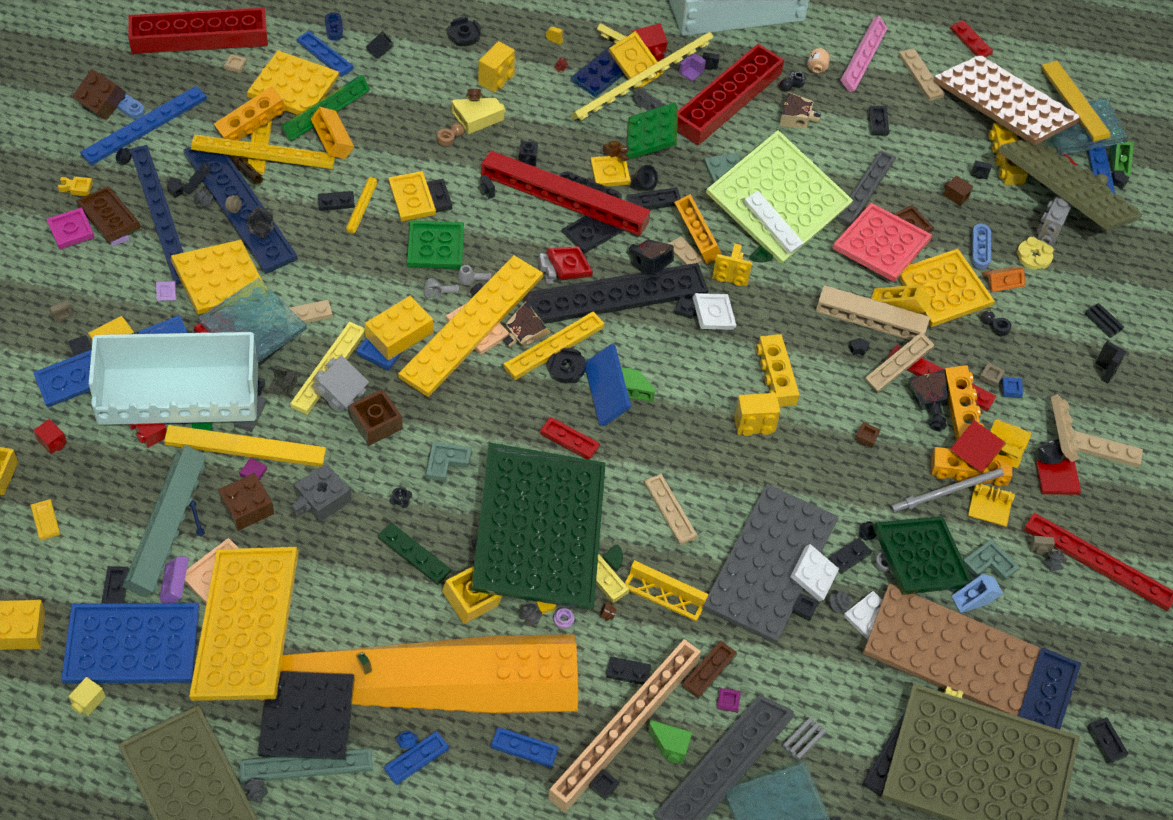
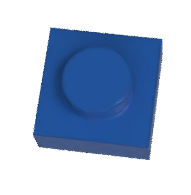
[1001,377,1023,398]

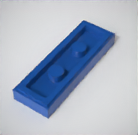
[491,727,559,768]
[383,731,449,786]

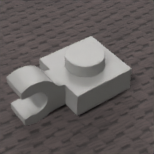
[538,254,557,285]

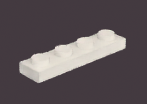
[743,191,803,255]

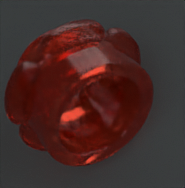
[554,57,569,72]

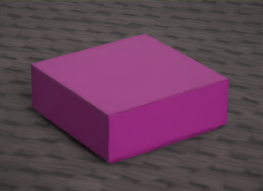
[239,458,268,480]
[717,688,741,713]

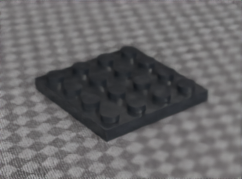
[258,671,355,760]

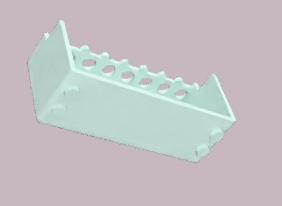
[669,0,809,36]
[89,332,258,425]

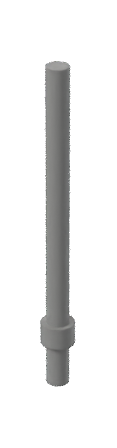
[891,468,1004,513]

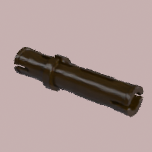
[228,155,263,184]

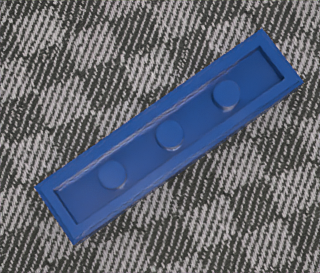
[296,31,354,77]

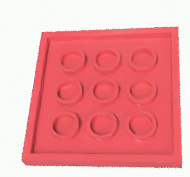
[833,203,932,282]

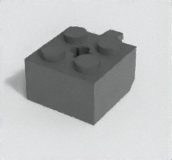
[291,463,352,521]

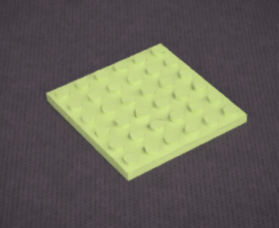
[706,130,853,265]

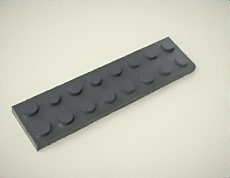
[654,695,795,820]

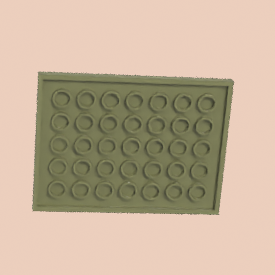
[881,683,1080,820]

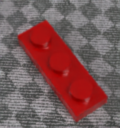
[950,20,993,57]
[540,417,600,460]

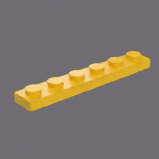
[504,311,605,380]

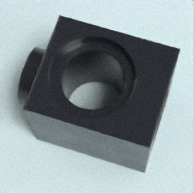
[519,141,538,167]

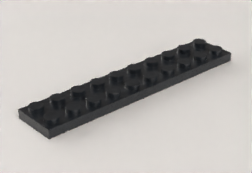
[523,263,709,324]

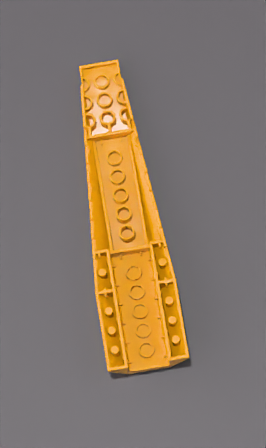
[259,634,578,713]

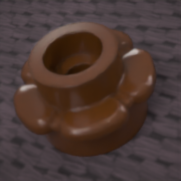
[466,89,483,101]
[600,602,617,622]

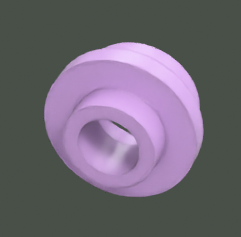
[554,608,574,628]

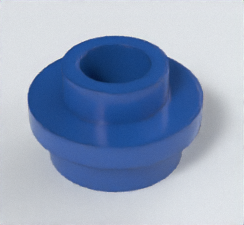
[396,731,418,749]

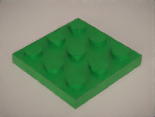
[627,102,678,159]
[407,220,464,269]

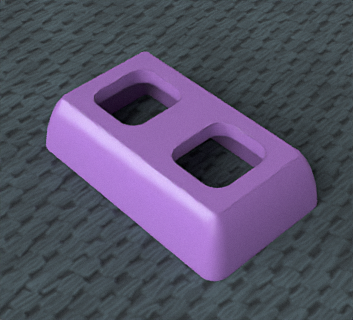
[159,556,189,603]

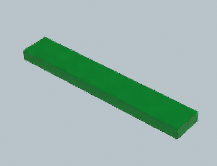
[281,75,370,141]

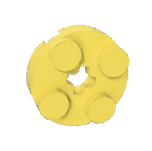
[1017,237,1054,270]

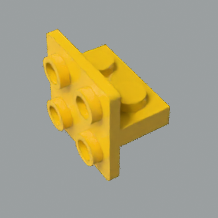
[712,244,752,286]
[991,419,1032,468]

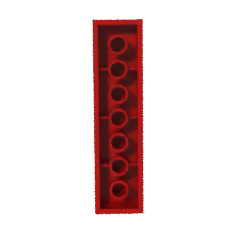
[128,7,268,54]
[677,43,784,146]

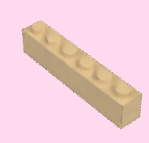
[816,285,930,340]

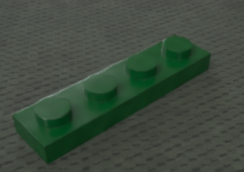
[378,522,451,585]

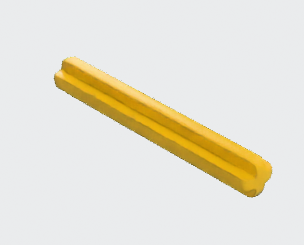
[346,177,377,234]

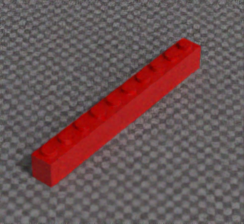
[481,151,651,236]

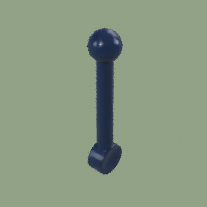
[189,500,205,536]

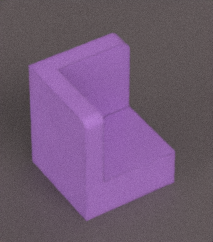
[679,53,706,81]

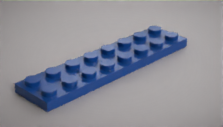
[33,315,187,408]

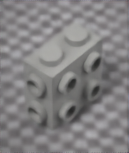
[1036,195,1072,247]
[311,355,369,412]

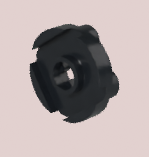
[448,17,481,46]
[548,348,586,383]

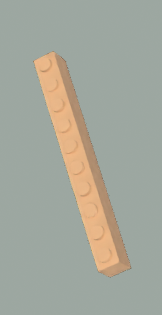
[549,639,701,813]

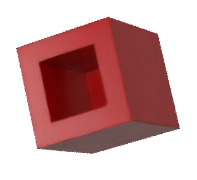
[33,419,67,454]

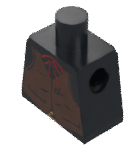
[628,239,674,276]
[908,370,948,416]

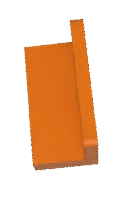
[982,266,1026,292]

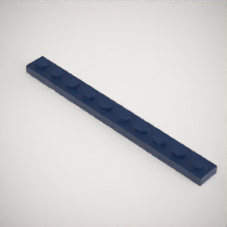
[130,145,184,285]

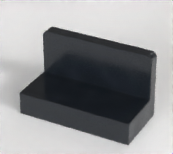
[1095,341,1127,384]

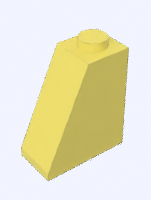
[451,98,506,134]

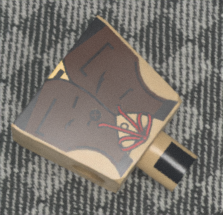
[780,92,821,129]
[503,302,551,347]

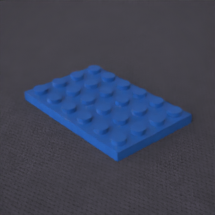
[61,603,200,684]

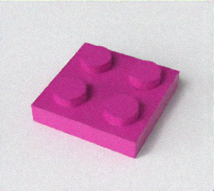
[47,208,95,249]

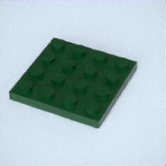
[873,516,972,595]

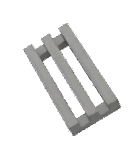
[782,717,826,761]

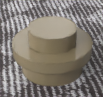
[225,195,242,213]

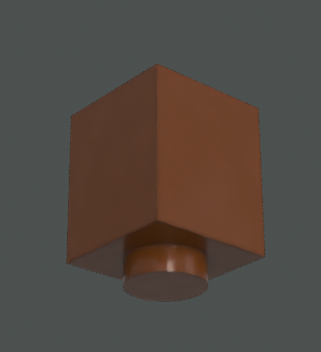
[943,175,973,206]

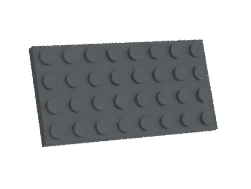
[702,484,839,644]

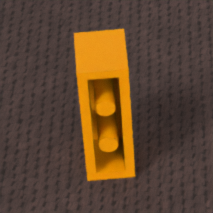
[311,107,354,159]

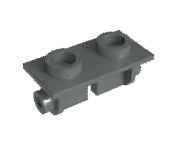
[632,87,666,111]

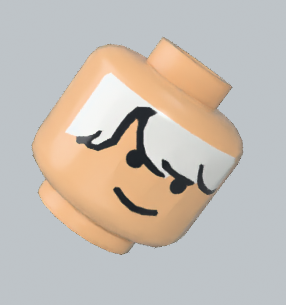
[807,48,830,73]

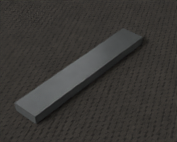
[836,150,896,226]

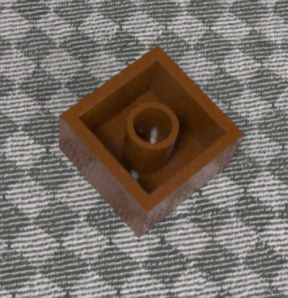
[72,69,126,120]
[349,389,403,446]
[218,473,274,531]

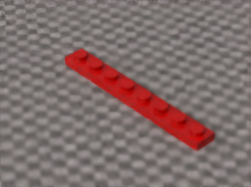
[1024,513,1173,611]

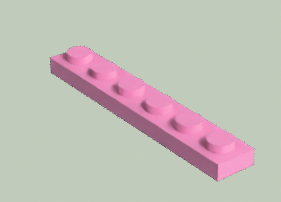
[841,16,888,92]

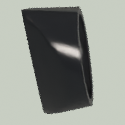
[630,164,658,191]
[1034,439,1064,464]

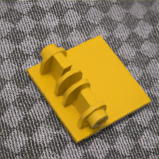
[968,483,1015,527]

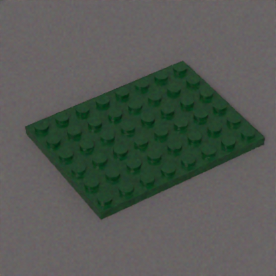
[471,442,606,610]

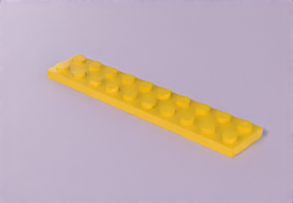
[398,255,543,397]

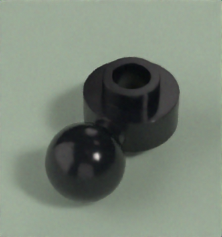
[780,72,806,92]
[980,310,1012,336]

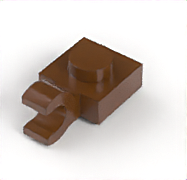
[603,141,628,161]

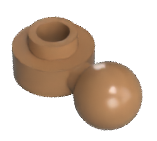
[437,123,464,146]

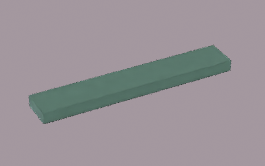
[240,748,373,783]

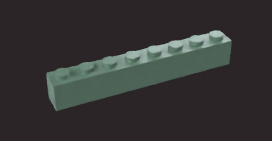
[122,445,206,597]

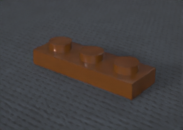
[682,640,737,699]

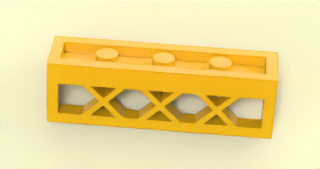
[624,560,708,622]

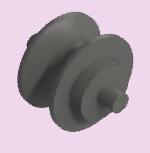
[194,189,213,208]
[1044,549,1067,572]
[829,591,851,613]
[519,604,542,626]
[243,777,268,803]

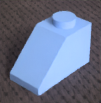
[952,574,1003,613]

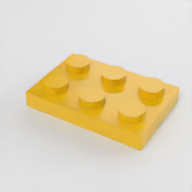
[608,31,664,89]
[388,171,436,222]

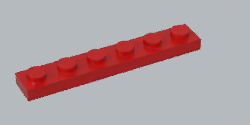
[887,345,996,412]

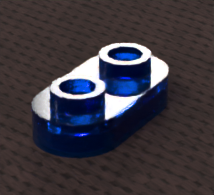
[325,12,343,41]

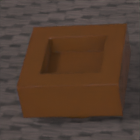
[855,422,880,448]

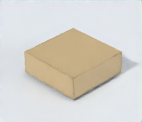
[224,54,247,73]

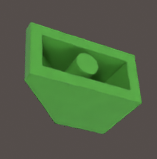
[1109,140,1134,176]
[621,367,655,402]
[648,720,692,763]

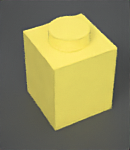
[68,677,106,716]

